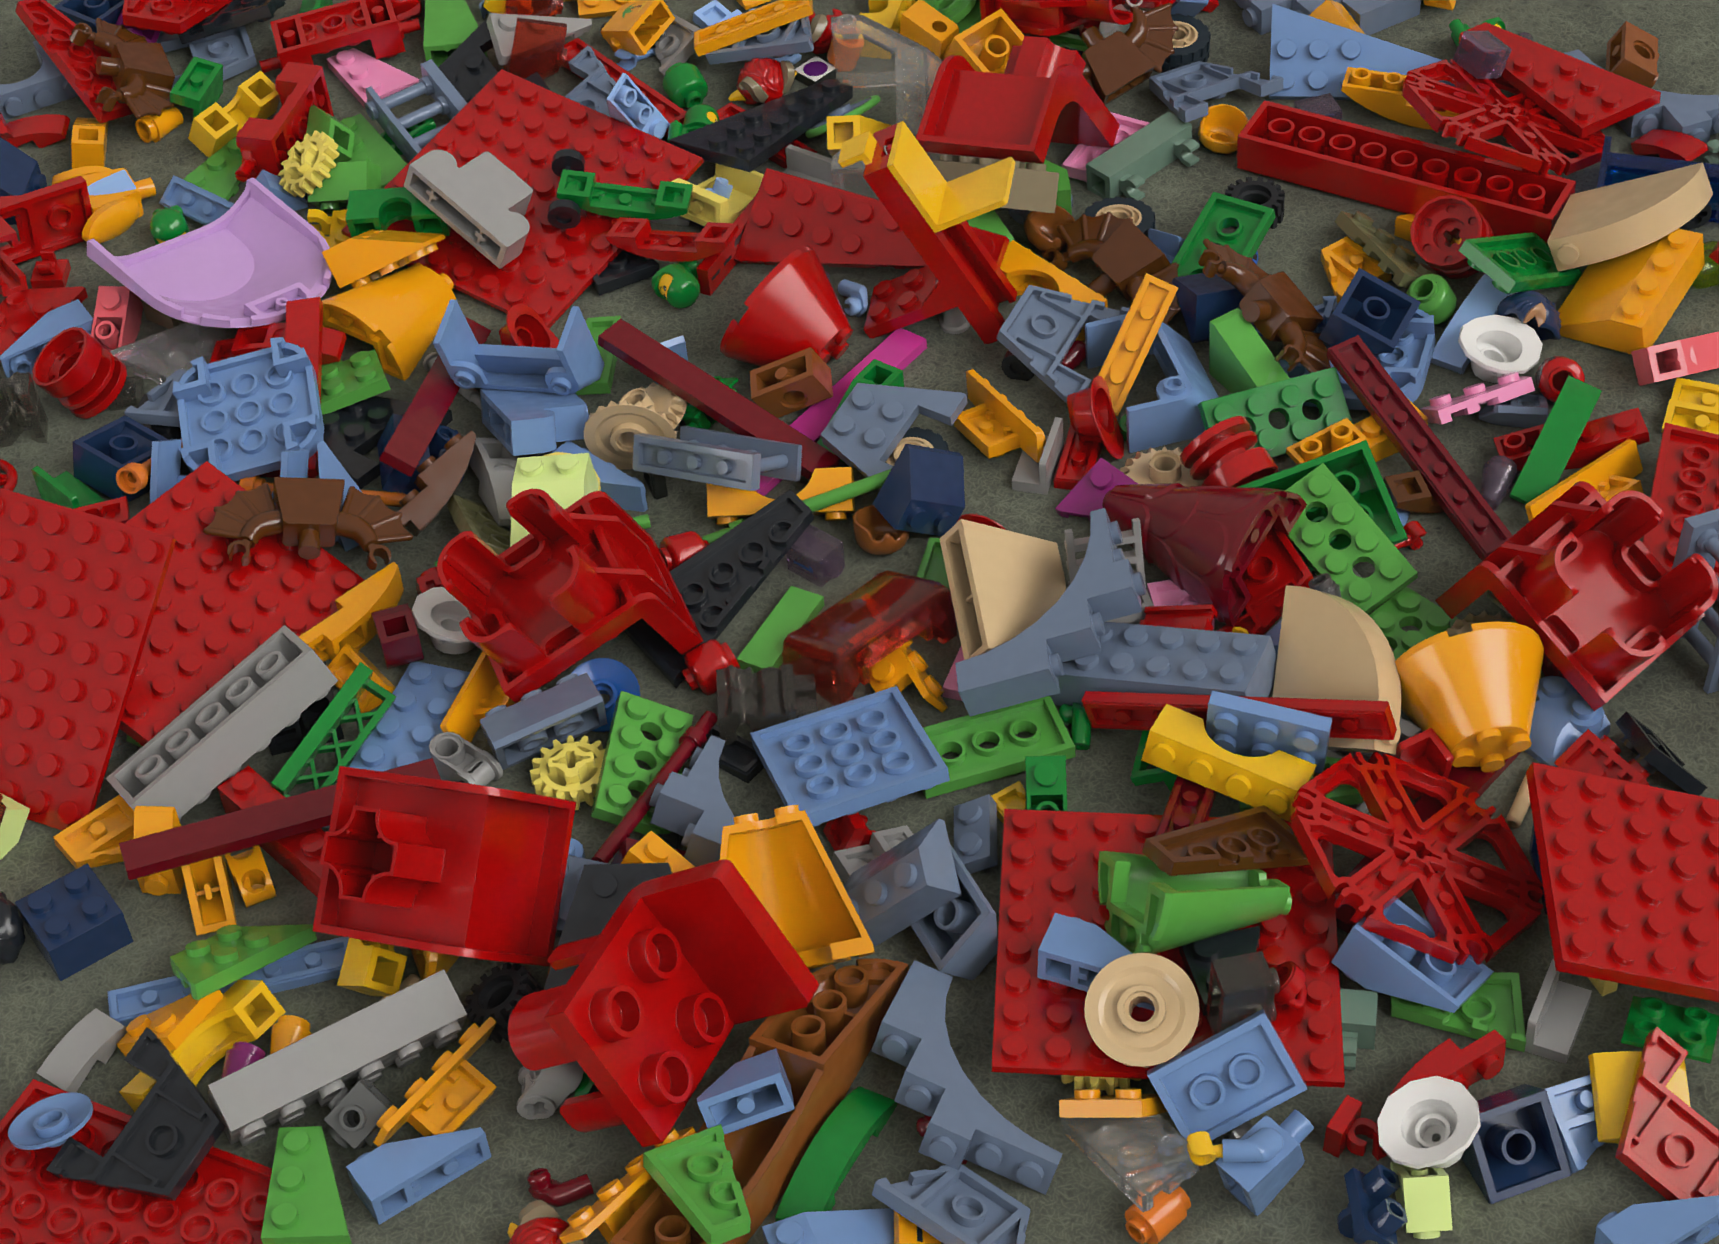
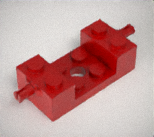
[259,0,421,73]
[235,62,334,182]

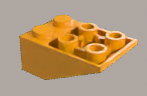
[322,229,445,288]

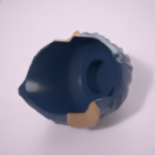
[1497,291,1561,340]

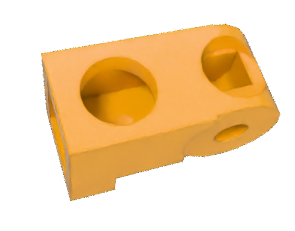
[223,845,277,908]

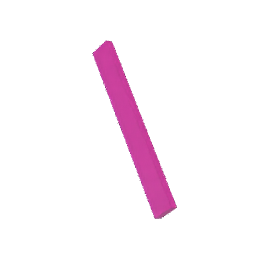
[755,328,927,496]

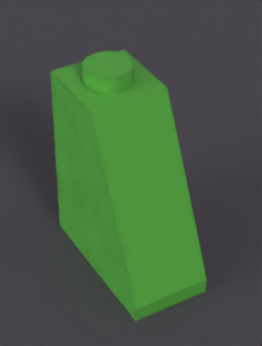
[1209,308,1290,414]

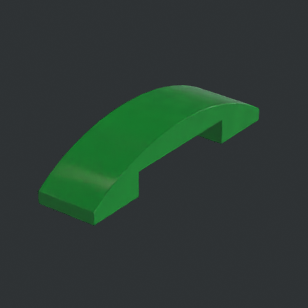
[556,169,693,220]
[1509,375,1602,505]
[775,1086,898,1221]

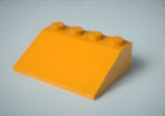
[1558,228,1705,355]

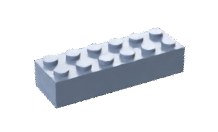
[1051,622,1277,707]

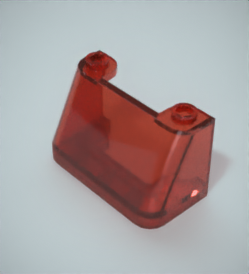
[782,570,957,706]

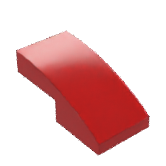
[4,114,70,148]
[1631,129,1709,166]

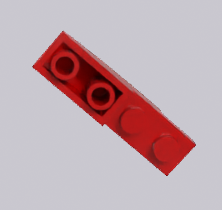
[209,323,347,365]
[1493,407,1650,471]
[1372,1029,1506,1161]

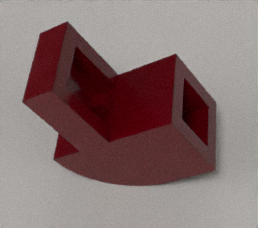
[372,603,424,670]

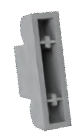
[404,150,533,269]

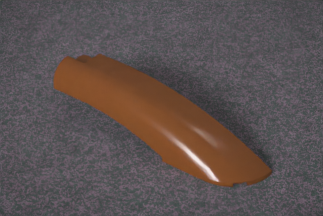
[610,958,909,1244]

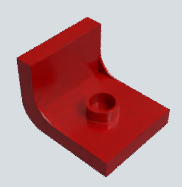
[916,36,1120,164]
[312,766,576,967]

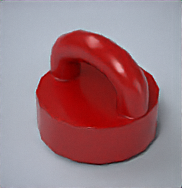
[1264,961,1307,1010]

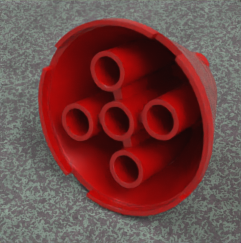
[720,245,853,367]

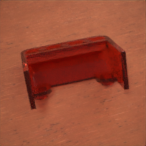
[503,0,567,80]

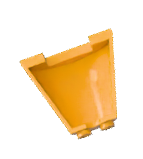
[322,263,456,381]
[720,805,875,969]

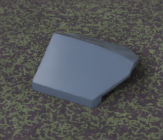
[1478,394,1548,428]

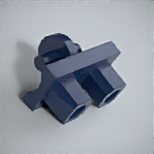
[1337,1164,1408,1244]

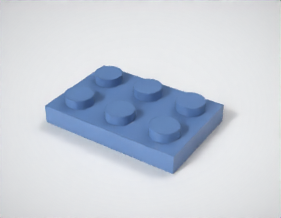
[1206,690,1333,774]
[1147,1009,1307,1145]

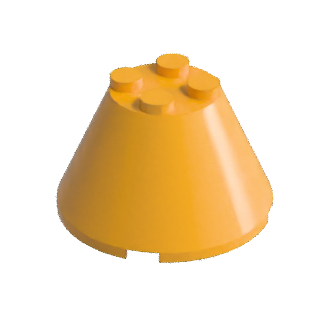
[1395,621,1544,772]

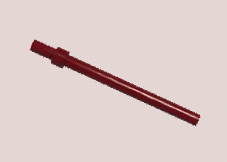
[591,711,718,863]

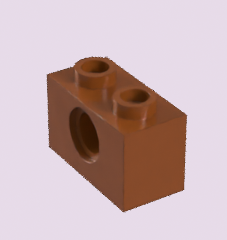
[1606,21,1659,88]
[749,347,833,418]

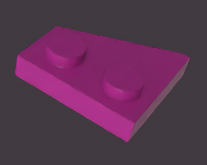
[1055,458,1138,521]

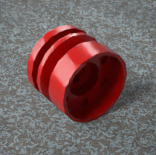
[1411,195,1494,279]
[32,327,127,419]
[1180,416,1278,488]

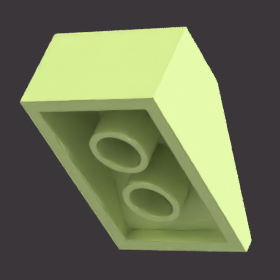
[510,453,599,547]

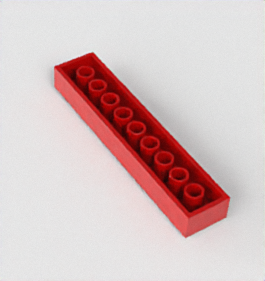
[1237,100,1576,242]

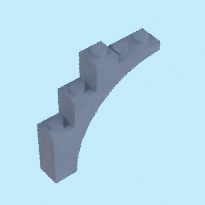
[1234,0,1421,35]
[1564,49,1719,143]
[955,508,1146,717]
[649,735,734,867]
[871,960,1063,1195]

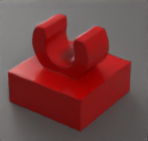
[30,251,71,289]
[823,812,876,851]
[1323,1095,1376,1158]

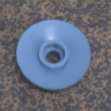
[8,1092,93,1150]

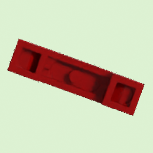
[606,217,739,262]

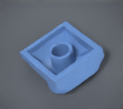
[1525,676,1611,767]

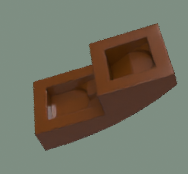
[1383,470,1444,513]

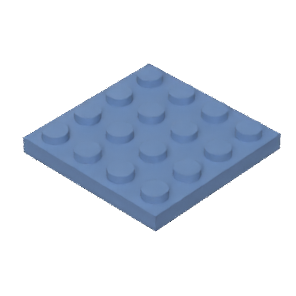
[750,686,950,827]

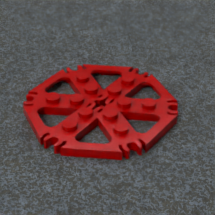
[1402,59,1608,176]
[1290,752,1543,965]

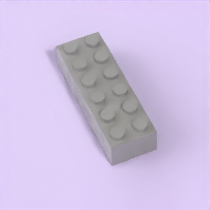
[106,625,338,821]
[208,969,467,1146]

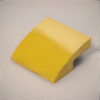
[1661,377,1719,435]
[1588,1051,1691,1144]

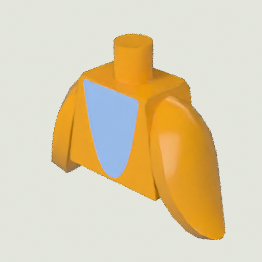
[52,165,156,244]

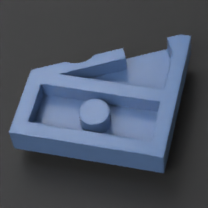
[1545,1075,1605,1174]

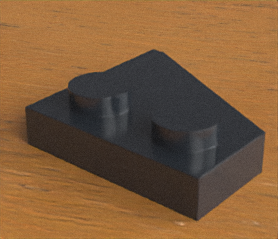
[1615,711,1708,796]
[1179,926,1260,1016]

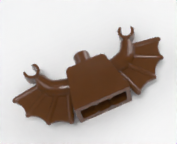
[1080,0,1179,105]
[69,18,175,119]
[1043,212,1181,325]
[1198,239,1331,373]
[203,477,413,570]

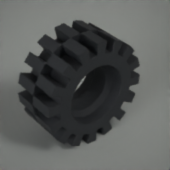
[1225,177,1285,229]
[464,962,544,1043]

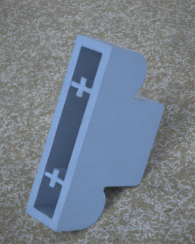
[480,389,588,456]

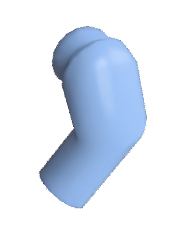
[838,279,868,317]

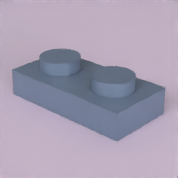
[954,794,997,874]

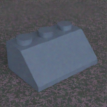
[480,672,607,770]
[844,819,961,947]
[911,844,998,980]

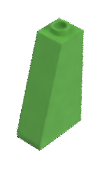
[423,0,488,67]

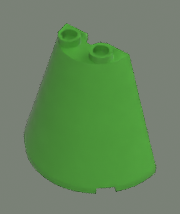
[1098,851,1292,954]

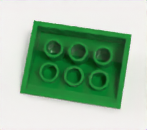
[1236,440,1408,574]

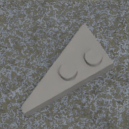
[486,13,592,65]
[654,14,701,76]

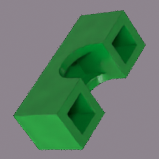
[346,187,451,238]

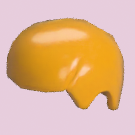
[1198,104,1249,154]

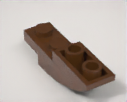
[378,430,476,545]

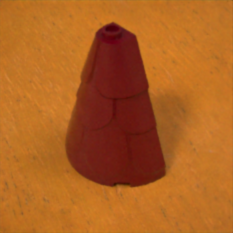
[1102,483,1307,627]

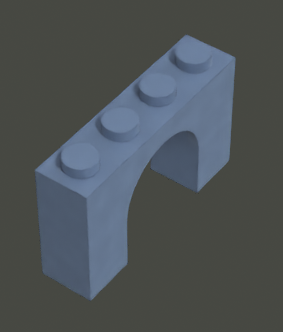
[0,40,78,120]

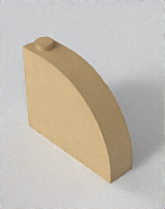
[1547,162,1713,272]
[940,519,1066,660]
[1272,585,1401,755]

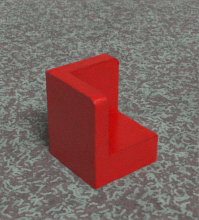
[1394,727,1454,799]

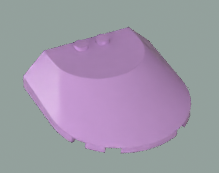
[87,178,332,328]

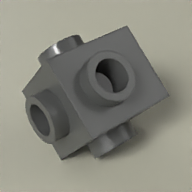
[324,1080,399,1149]

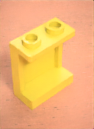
[671,163,764,227]

